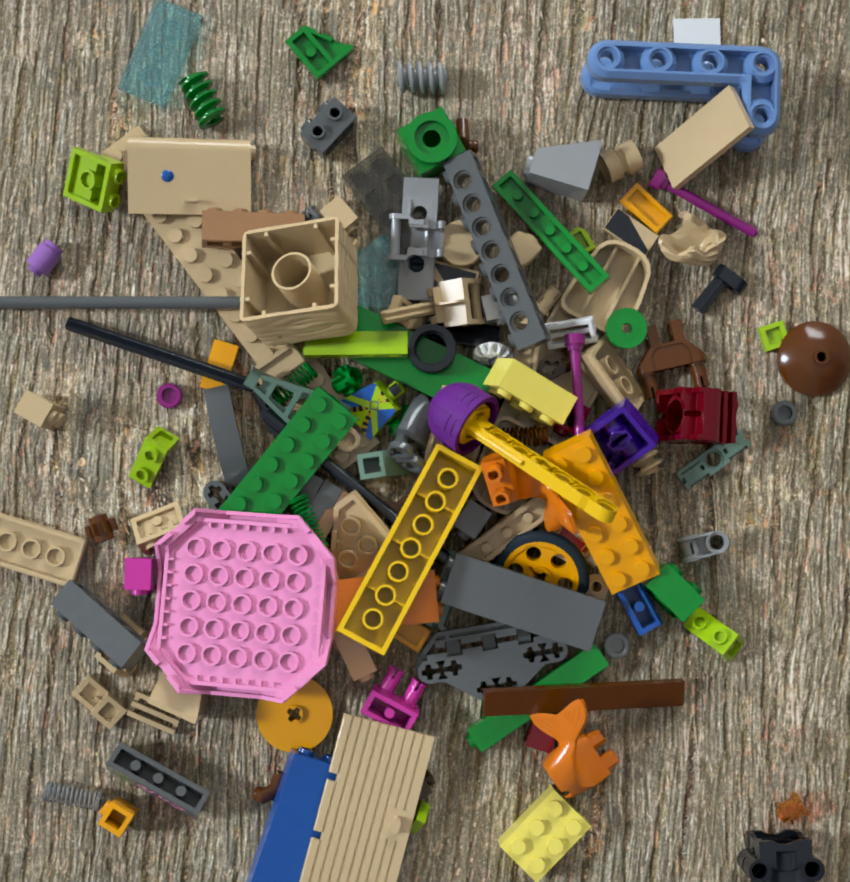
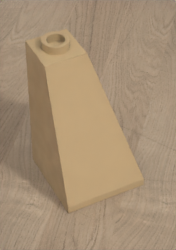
[147,671,207,724]

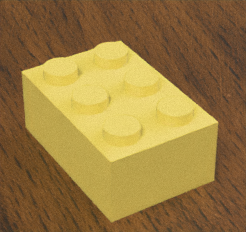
[483,358,578,426]
[498,784,591,882]

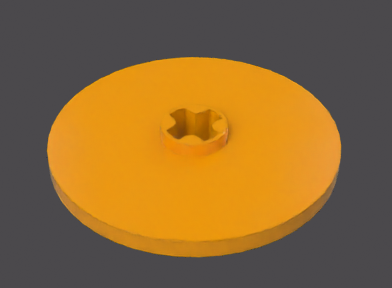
[256,679,333,752]

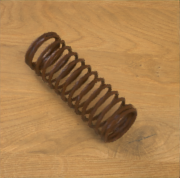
[499,426,548,447]

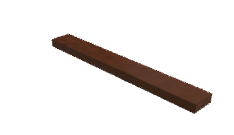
[482,678,685,717]

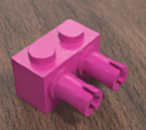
[360,665,427,730]

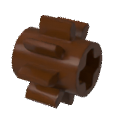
[84,513,118,544]

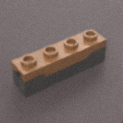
[304,479,349,547]

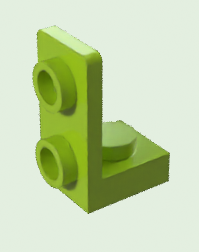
[129,426,180,488]
[684,607,745,663]

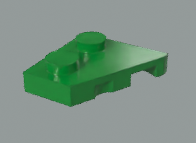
[285,25,354,81]

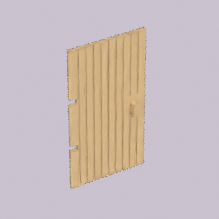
[299,713,435,882]

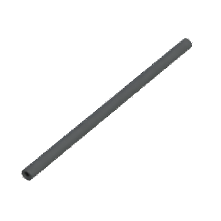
[0,296,241,309]

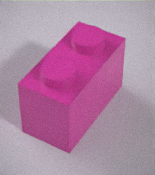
[124,557,158,595]

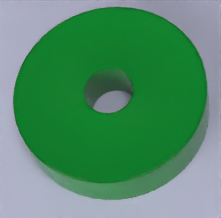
[605,308,647,350]

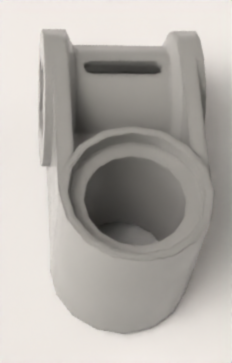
[677,531,729,563]

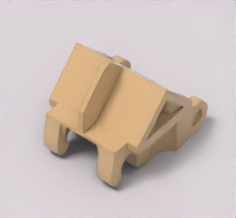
[427,278,486,328]

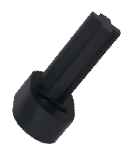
[691,264,748,315]

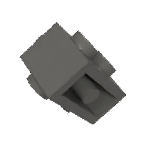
[300,97,358,159]

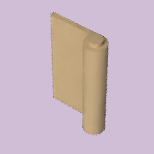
[127,137,256,215]

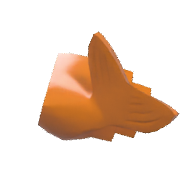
[480,452,578,534]
[530,699,620,799]

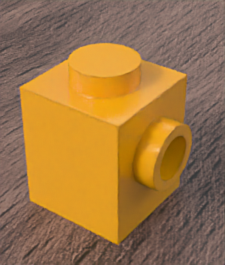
[98,796,140,838]

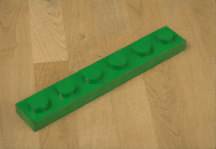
[492,170,610,295]

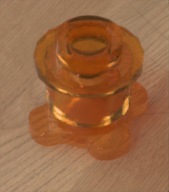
[775,791,810,825]

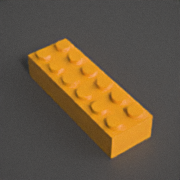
[542,429,660,595]

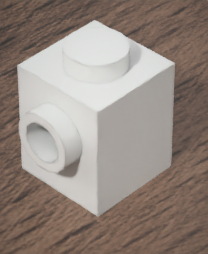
[481,294,518,326]

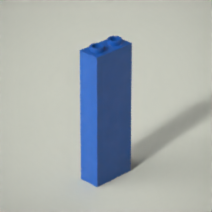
[246,746,337,882]

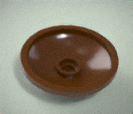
[777,321,850,396]

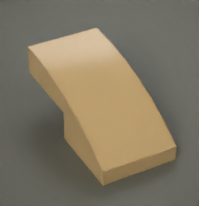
[71,673,128,730]

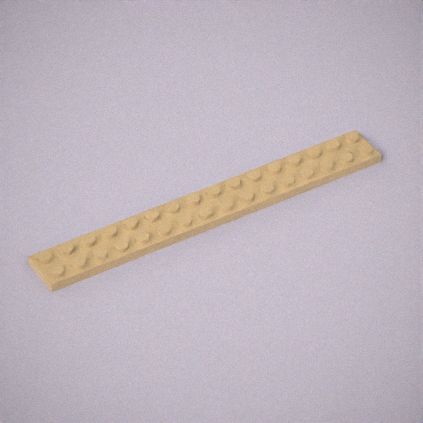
[99,125,380,470]

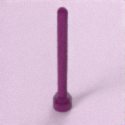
[648,168,758,237]
[564,333,585,436]

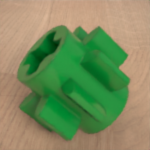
[331,364,363,397]

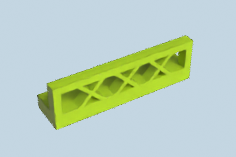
[303,331,408,359]

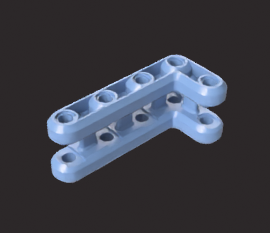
[580,40,782,153]

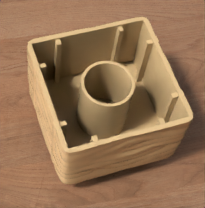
[239,216,358,346]

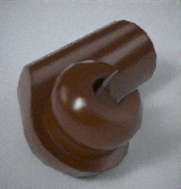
[456,118,479,153]
[252,770,283,804]

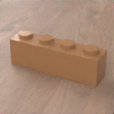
[202,207,305,249]

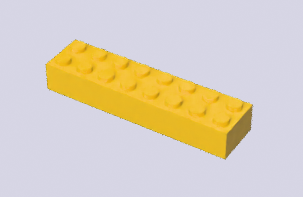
[336,443,482,656]

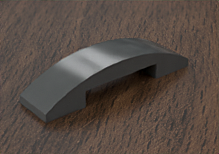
[204,384,250,488]

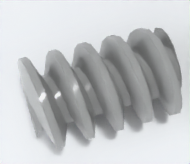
[397,61,448,94]

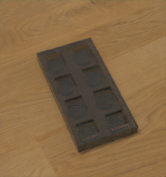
[342,146,439,255]

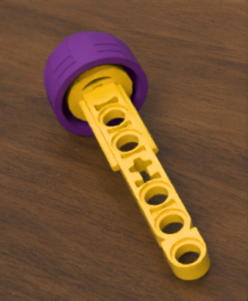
[427,382,618,523]

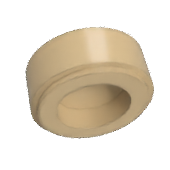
[337,428,361,453]

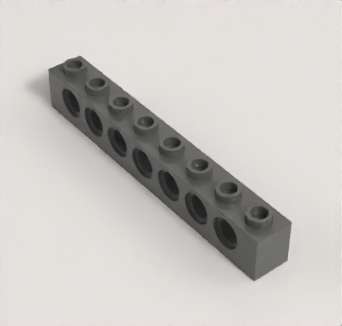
[443,150,551,352]

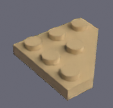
[331,490,390,579]

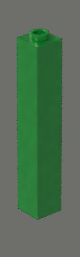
[465,643,609,753]

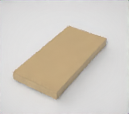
[655,85,754,190]
[0,512,89,586]

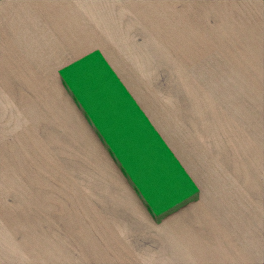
[348,305,496,399]

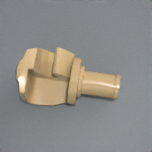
[488,231,543,284]

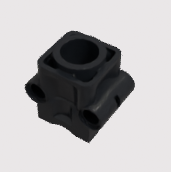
[737,829,825,882]

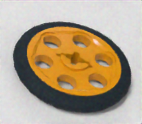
[494,530,590,594]

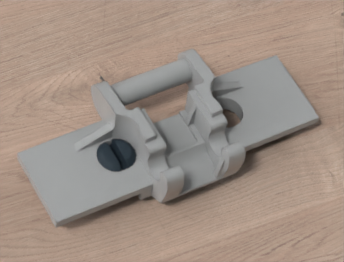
[387,177,446,301]

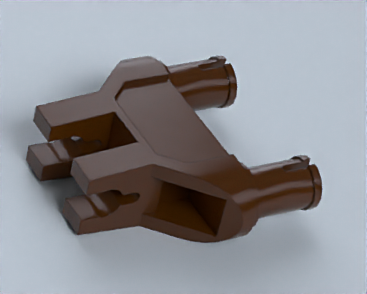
[635,319,710,400]

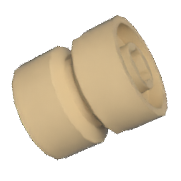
[597,139,644,184]

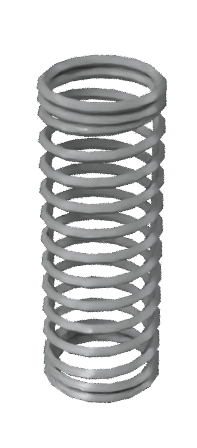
[43,781,104,811]

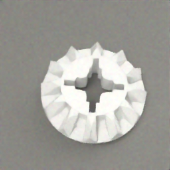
[473,342,514,367]

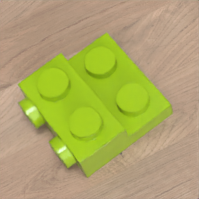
[63,147,126,213]

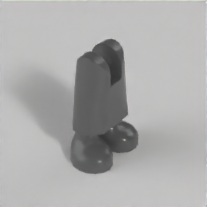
[387,394,431,473]

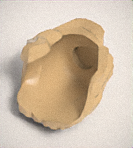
[658,211,726,266]

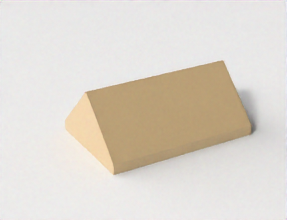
[581,335,645,410]

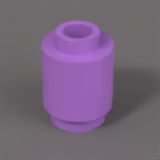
[27,239,63,277]

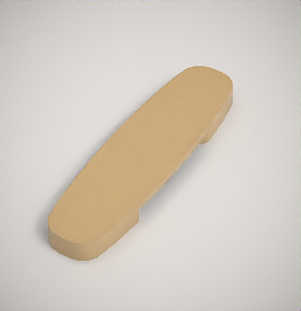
[472,240,651,515]

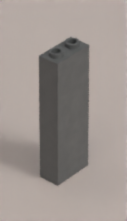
[437,551,606,652]

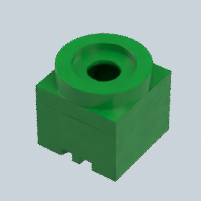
[397,106,466,178]

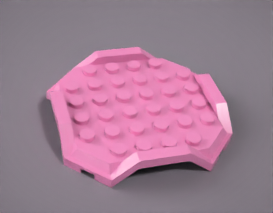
[144,508,338,703]

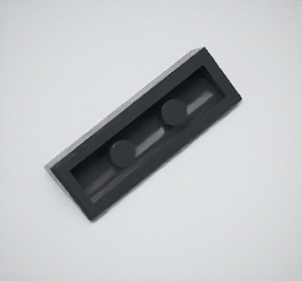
[424,315,500,348]

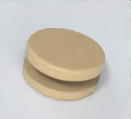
[441,220,483,268]

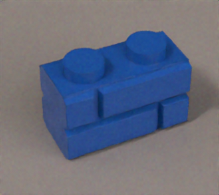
[615,583,663,636]

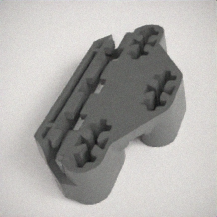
[416,621,568,701]

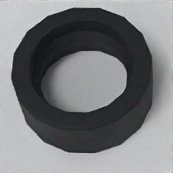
[408,324,456,374]

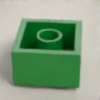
[641,562,705,623]

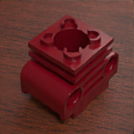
[655,387,738,445]

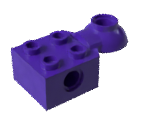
[585,397,659,476]

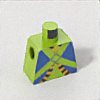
[342,380,406,440]

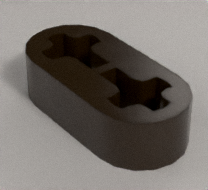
[536,347,581,380]

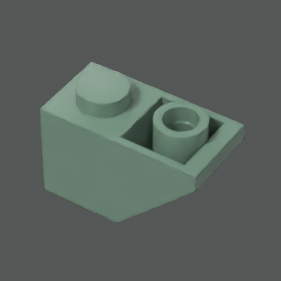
[357,450,412,483]

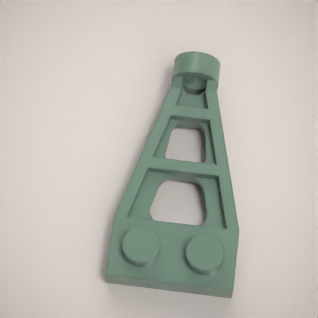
[243,367,351,424]

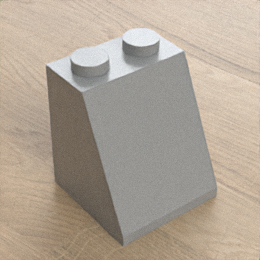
[523,140,603,202]

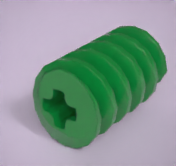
[179,71,226,129]

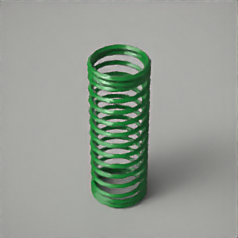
[272,361,318,405]
[289,494,328,547]

